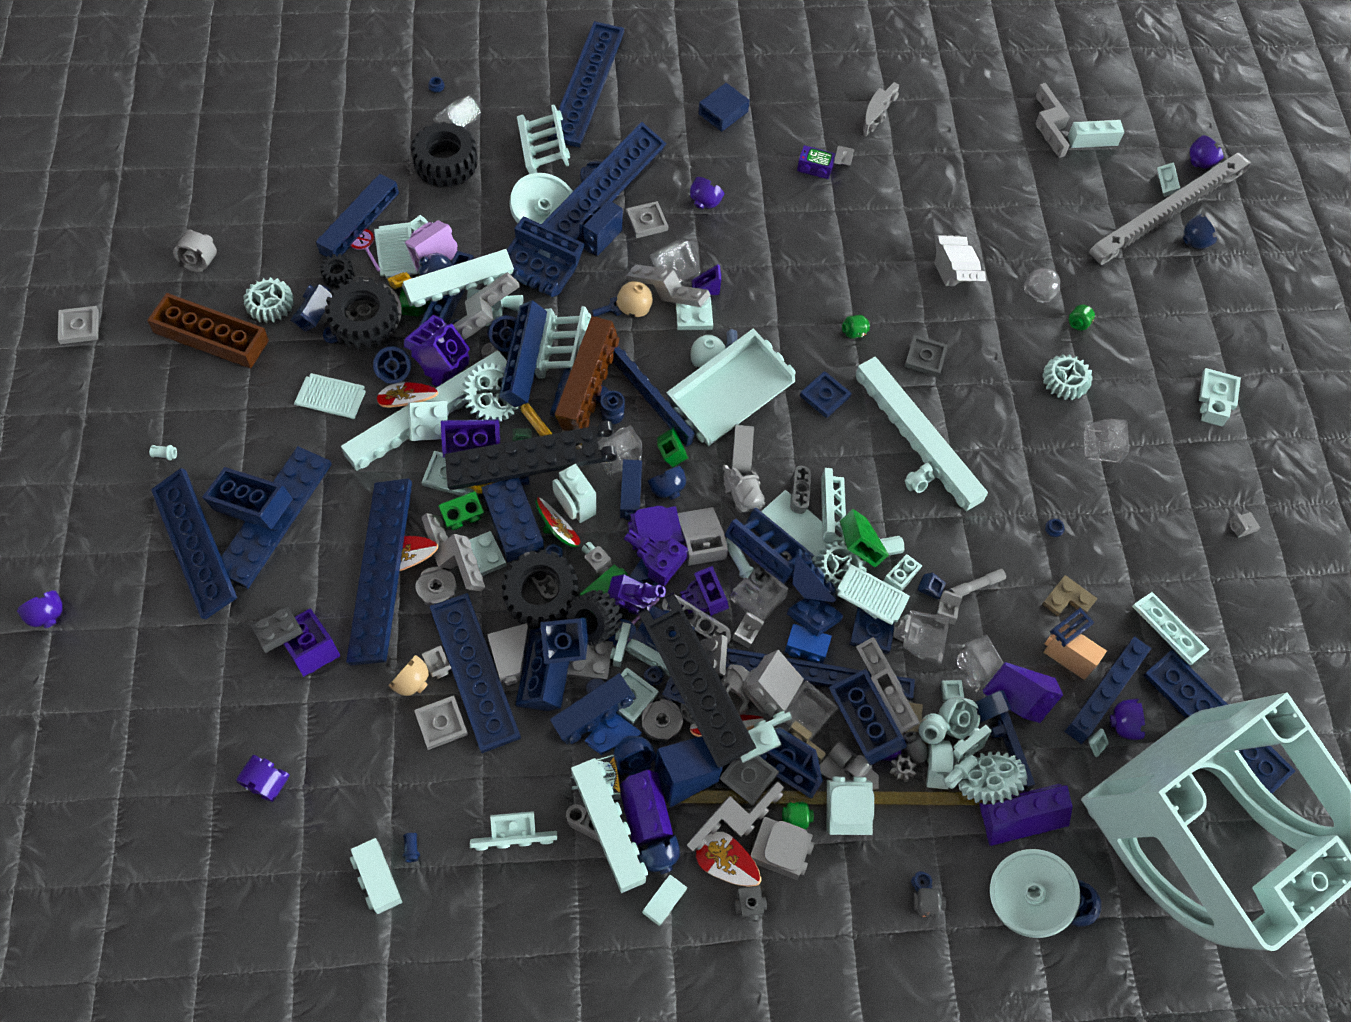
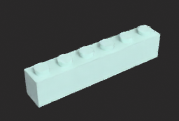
[402,249,514,307]
[571,758,648,893]

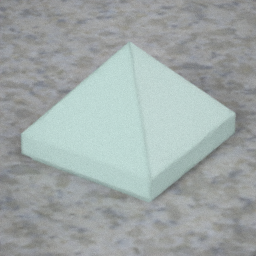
[1088,729,1109,757]

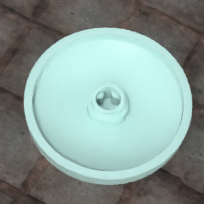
[510,173,573,224]
[990,849,1080,938]

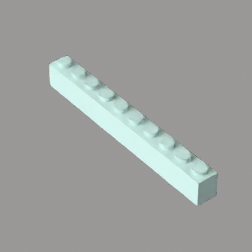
[341,350,507,471]
[855,356,988,511]

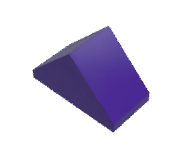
[692,264,721,295]

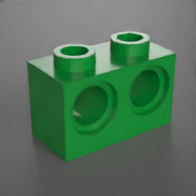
[438,491,484,530]

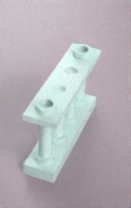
[517,105,570,174]
[534,306,591,379]

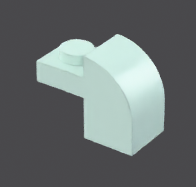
[926,740,953,790]

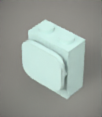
[552,464,596,523]
[826,776,874,835]

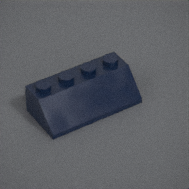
[515,627,570,711]

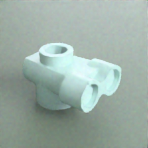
[905,463,935,493]

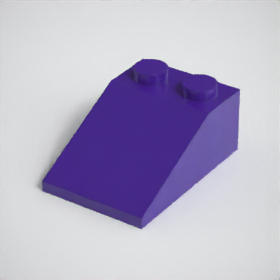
[284,608,340,677]
[983,662,1063,723]

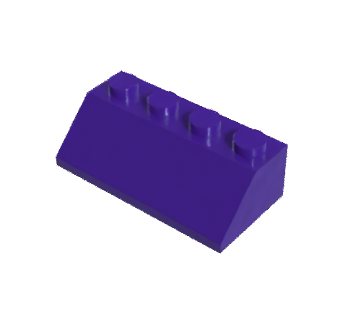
[979,784,1073,846]

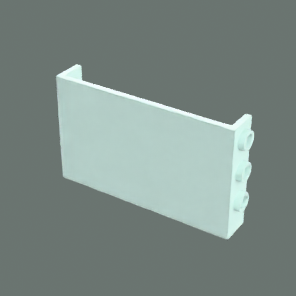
[666,328,796,447]

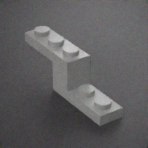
[1035,83,1070,158]
[626,265,710,307]
[453,272,519,340]
[421,513,485,591]
[856,637,920,733]
[686,782,784,851]

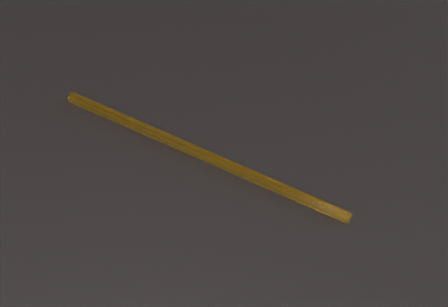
[681,790,1013,805]

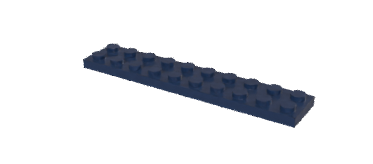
[548,21,624,148]
[542,122,667,240]
[346,478,412,665]

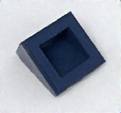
[917,572,946,599]

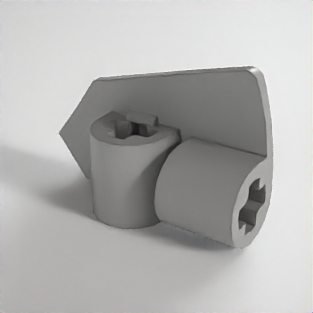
[819,741,879,790]

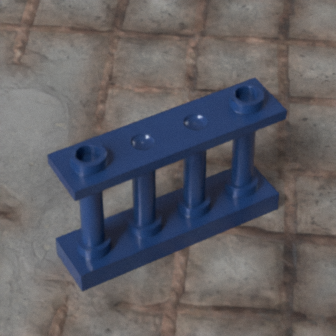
[724,508,814,584]

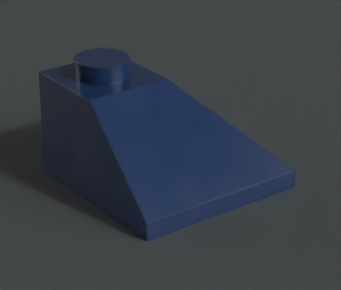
[540,618,588,664]

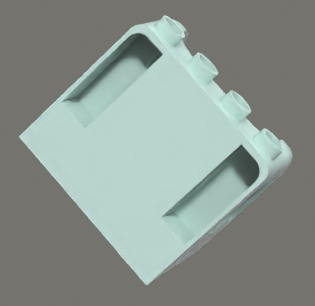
[1081,693,1351,951]

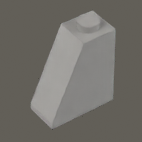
[487,623,529,686]

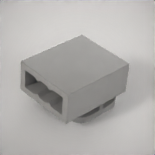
[743,650,804,717]
[750,817,814,880]

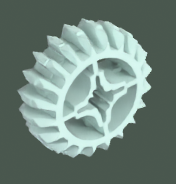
[244,277,294,323]
[1042,354,1093,400]
[814,541,867,593]

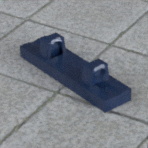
[991,711,1035,792]

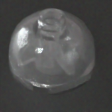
[1024,267,1061,302]

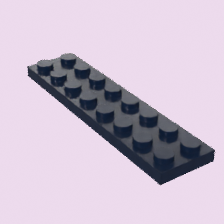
[221,446,332,589]
[151,468,237,619]
[429,593,521,753]
[1143,650,1296,794]

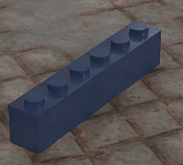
[316,174,399,258]
[419,251,474,327]
[499,300,547,407]
[1064,636,1152,744]

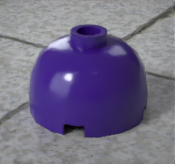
[1189,135,1223,169]
[690,177,725,209]
[17,591,62,629]
[1109,699,1145,740]

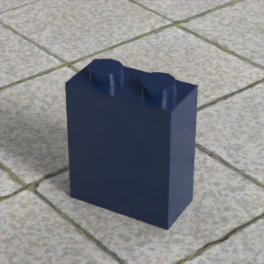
[698,83,750,132]

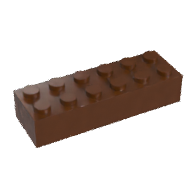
[147,293,269,369]
[555,316,619,431]

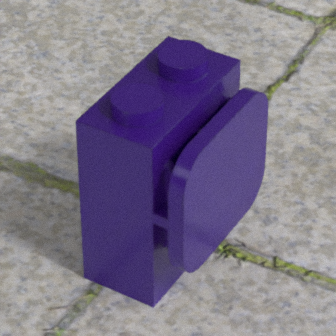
[627,506,684,557]

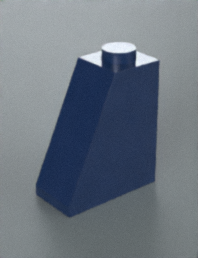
[290,284,332,331]
[620,459,642,520]

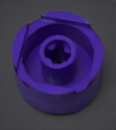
[236,755,290,803]

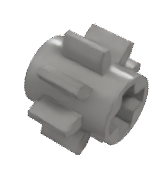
[889,755,916,782]

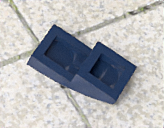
[975,690,1012,723]

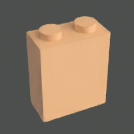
[1043,624,1107,680]

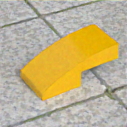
[387,272,412,289]

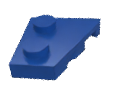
[585,713,642,755]

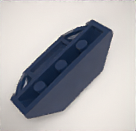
[759,727,823,799]

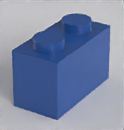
[785,624,832,664]

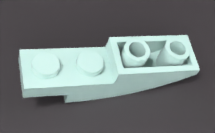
[864,554,922,619]

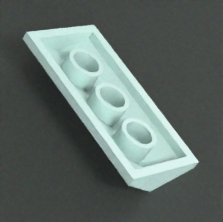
[1132,592,1209,665]

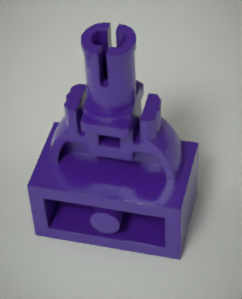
[624,530,688,586]
[668,566,729,616]
[608,574,666,615]

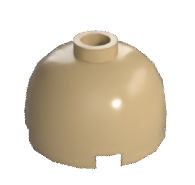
[616,281,653,317]
[388,655,429,696]

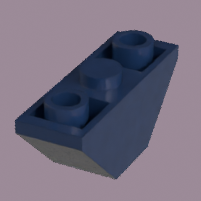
[792,548,837,602]

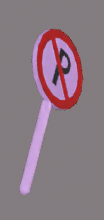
[351,229,380,272]

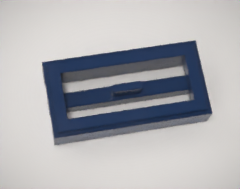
[1050,608,1095,647]

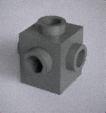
[734,886,767,922]

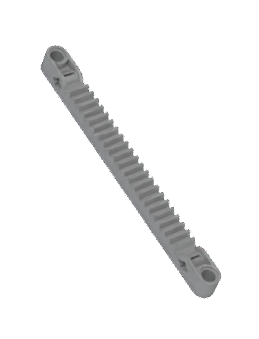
[1089,152,1251,265]

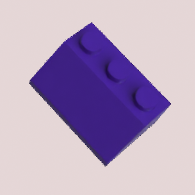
[441,419,501,458]
[619,770,673,847]

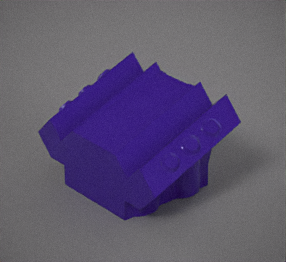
[404,315,470,387]

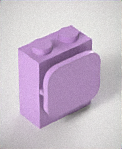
[405,220,458,271]

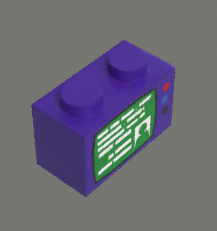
[797,145,836,179]

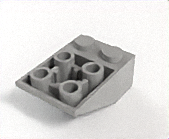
[678,507,728,566]

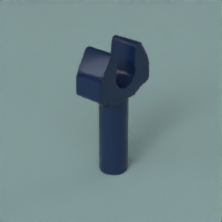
[592,297,623,317]

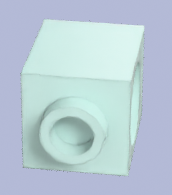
[1200,397,1232,426]

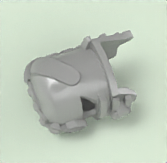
[723,465,765,513]
[721,665,750,715]

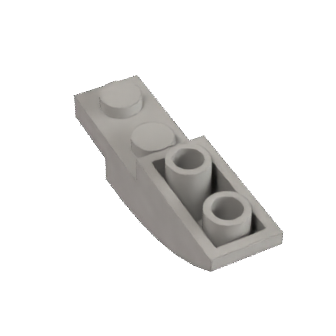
[863,82,899,136]

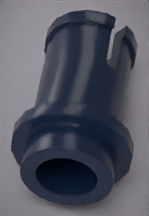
[402,833,420,863]

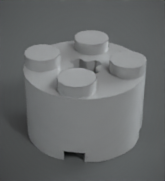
[173,229,217,272]

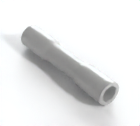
[949,569,1006,596]

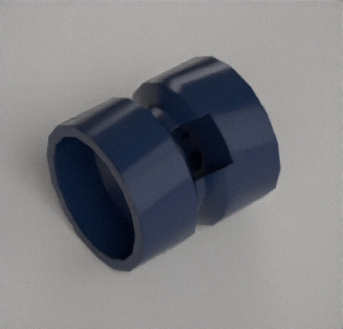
[601,391,625,424]

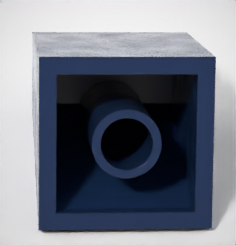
[654,736,722,807]

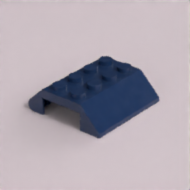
[507,216,584,297]

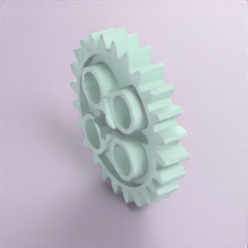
[461,362,518,422]
[958,751,1027,804]

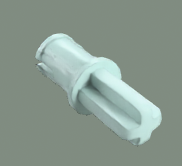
[944,754,978,789]

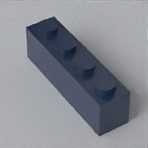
[550,673,636,745]

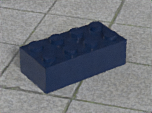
[202,467,293,530]
[481,478,544,563]
[829,669,907,766]

